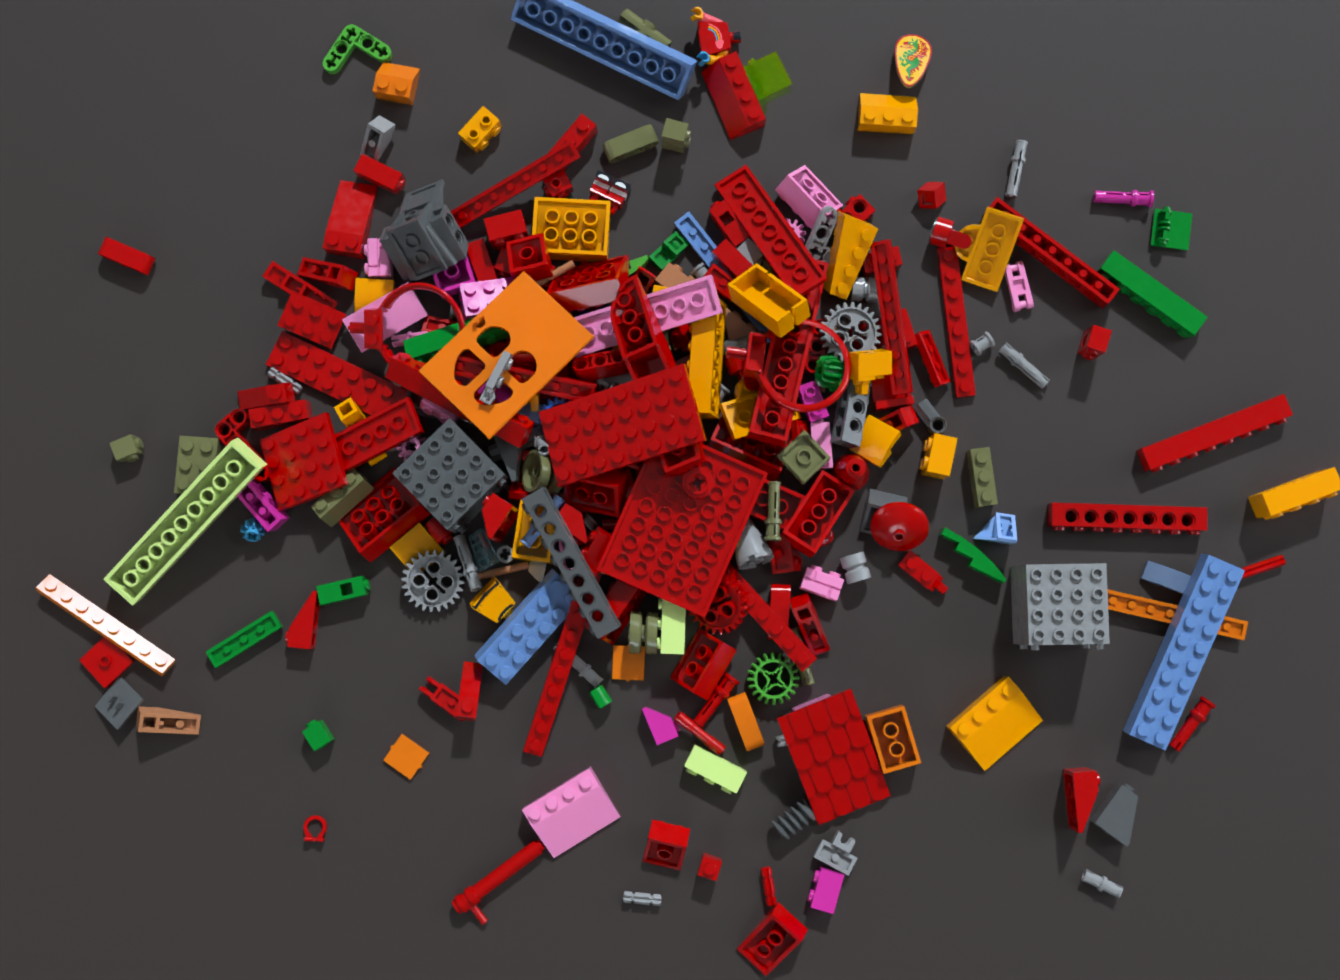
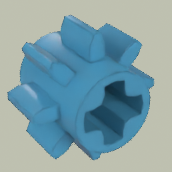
[240,518,265,542]

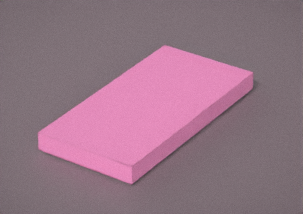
[342,282,428,352]

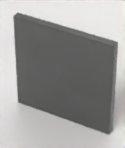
[95,676,144,730]

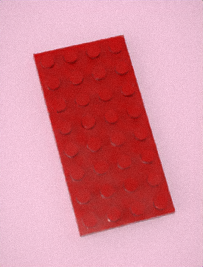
[539,363,707,487]

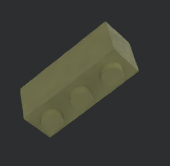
[966,447,998,508]
[311,468,375,527]

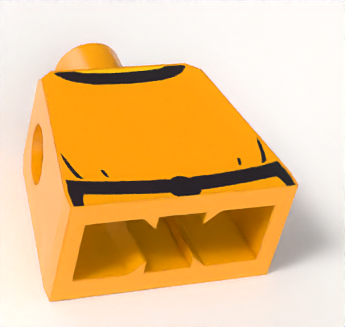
[470,576,515,623]

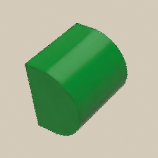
[589,685,612,709]

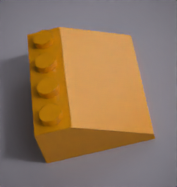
[532,197,611,262]
[946,676,1043,771]

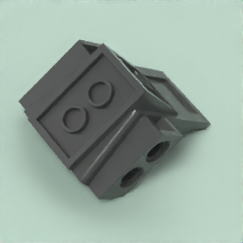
[379,179,468,281]

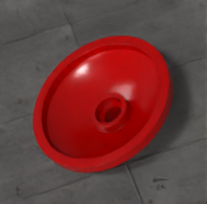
[870,502,929,551]

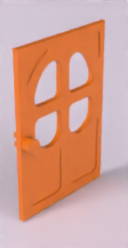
[419,271,594,440]

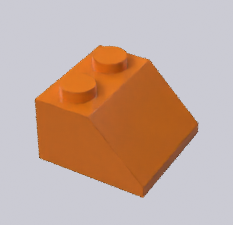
[372,62,421,105]

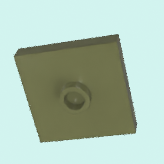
[776,430,831,485]

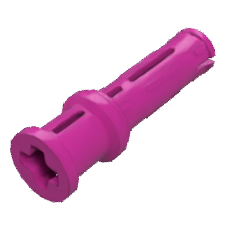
[1093,190,1154,208]

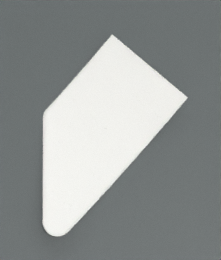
[528,561,546,582]

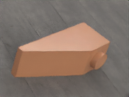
[136,706,201,735]

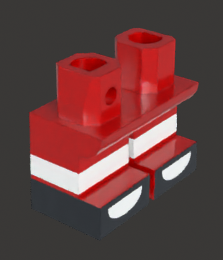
[589,170,631,216]

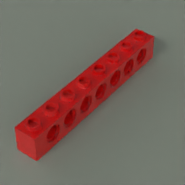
[981,197,1120,308]
[1047,502,1207,535]

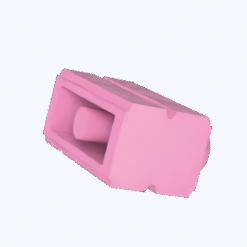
[364,238,394,280]
[799,565,844,602]

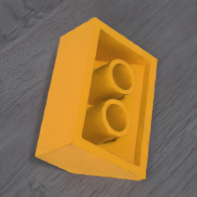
[857,93,918,134]

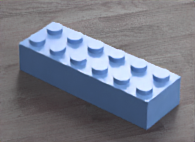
[475,568,572,685]

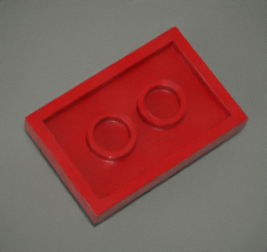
[277,291,346,349]

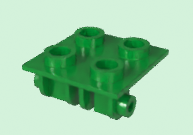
[1150,207,1192,251]

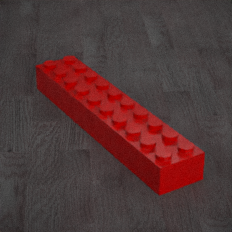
[746,259,829,447]

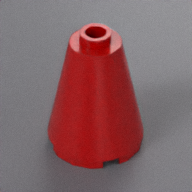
[832,453,870,491]

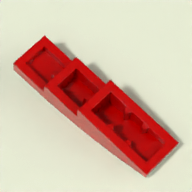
[262,261,338,309]

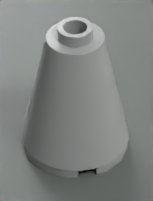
[735,517,774,570]

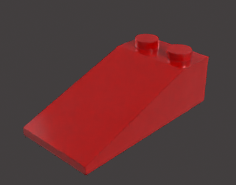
[323,180,378,259]

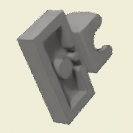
[813,830,858,876]

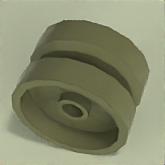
[521,450,562,495]
[628,611,658,655]

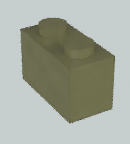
[662,118,691,153]

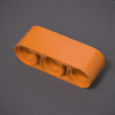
[727,692,765,752]

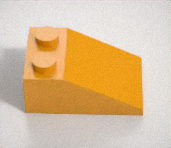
[512,500,555,564]

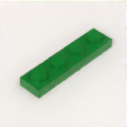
[206,611,283,668]

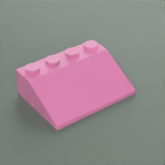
[522,766,621,858]

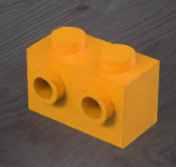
[458,106,502,153]

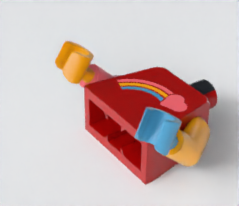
[691,7,741,66]

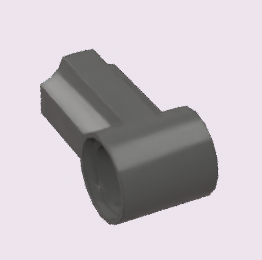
[914,398,947,435]

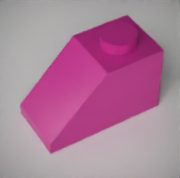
[642,707,680,745]

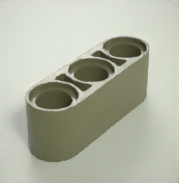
[602,124,659,163]

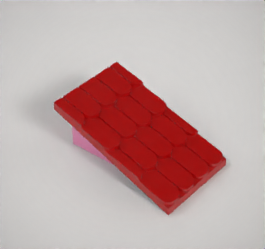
[777,688,891,825]

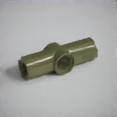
[618,8,672,47]

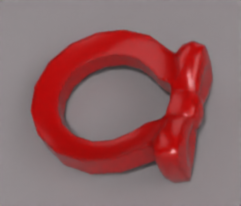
[303,815,327,842]

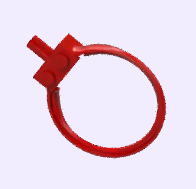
[348,282,465,365]
[726,319,851,412]

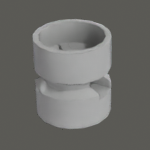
[850,277,878,303]
[839,551,871,584]

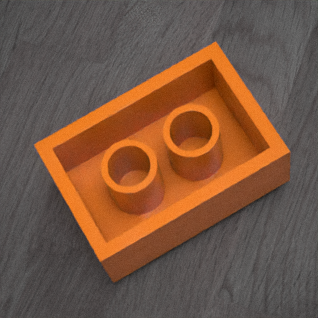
[864,705,921,774]

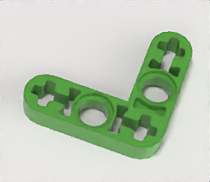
[323,24,393,74]

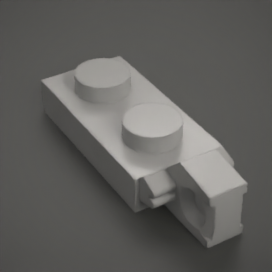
[479,351,514,406]

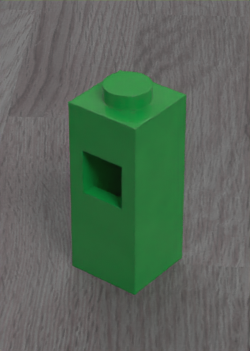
[316,576,371,605]

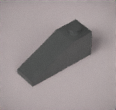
[494,435,522,483]

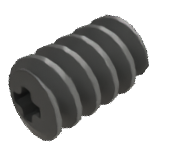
[771,798,816,840]

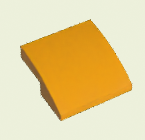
[355,278,395,312]
[850,415,901,468]
[390,523,446,577]

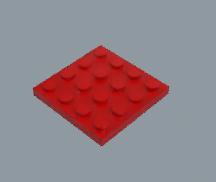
[260,412,349,512]

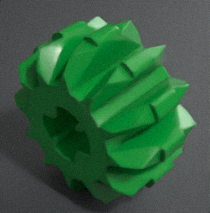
[814,355,843,388]

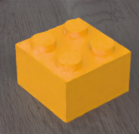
[919,433,958,480]

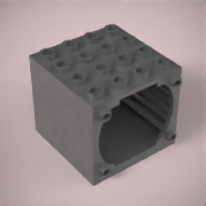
[392,418,512,534]

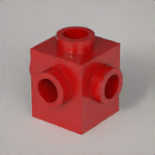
[543,170,574,198]
[671,324,692,353]

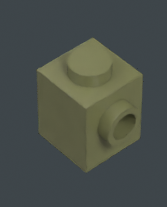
[109,434,144,462]

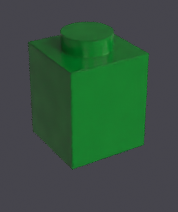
[302,719,335,751]

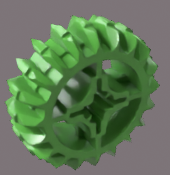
[747,652,800,705]

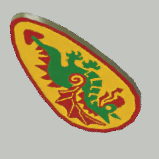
[894,34,932,88]

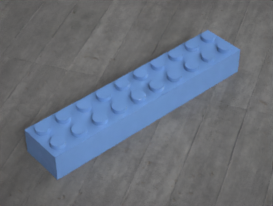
[511,0,697,100]
[1123,554,1245,751]

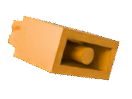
[849,349,892,395]

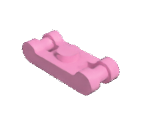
[1004,261,1034,312]

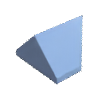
[973,512,1017,545]

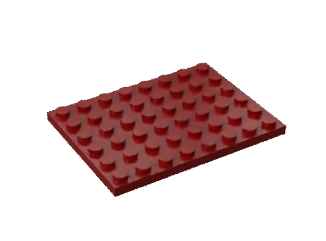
[596,445,768,617]

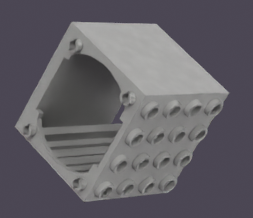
[1010,563,1110,650]

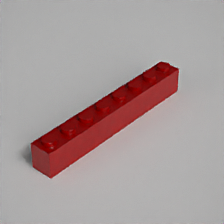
[385,352,535,448]
[1136,394,1293,473]

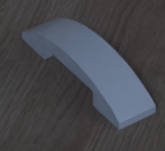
[1140,561,1191,595]

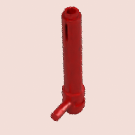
[451,839,545,925]

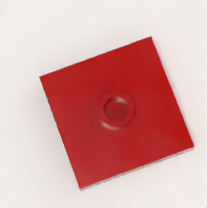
[79,637,135,688]

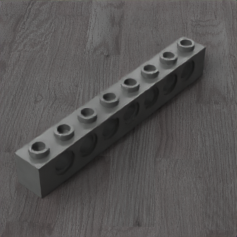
[522,487,621,639]

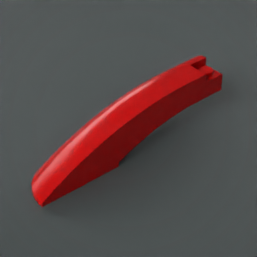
[610,274,706,475]

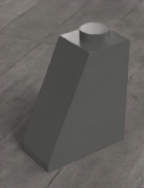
[1090,783,1138,847]

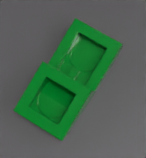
[648,231,689,273]

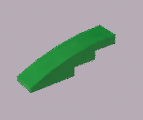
[939,527,1007,583]

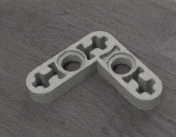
[805,206,838,263]

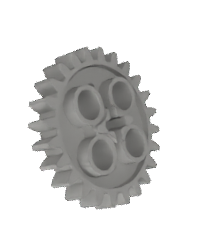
[819,302,882,363]
[401,549,465,612]

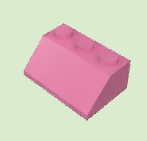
[775,165,843,229]

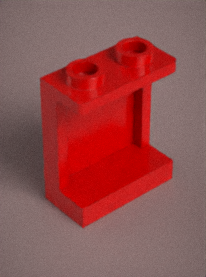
[870,375,915,412]

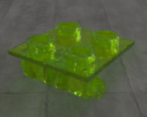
[743,51,792,100]

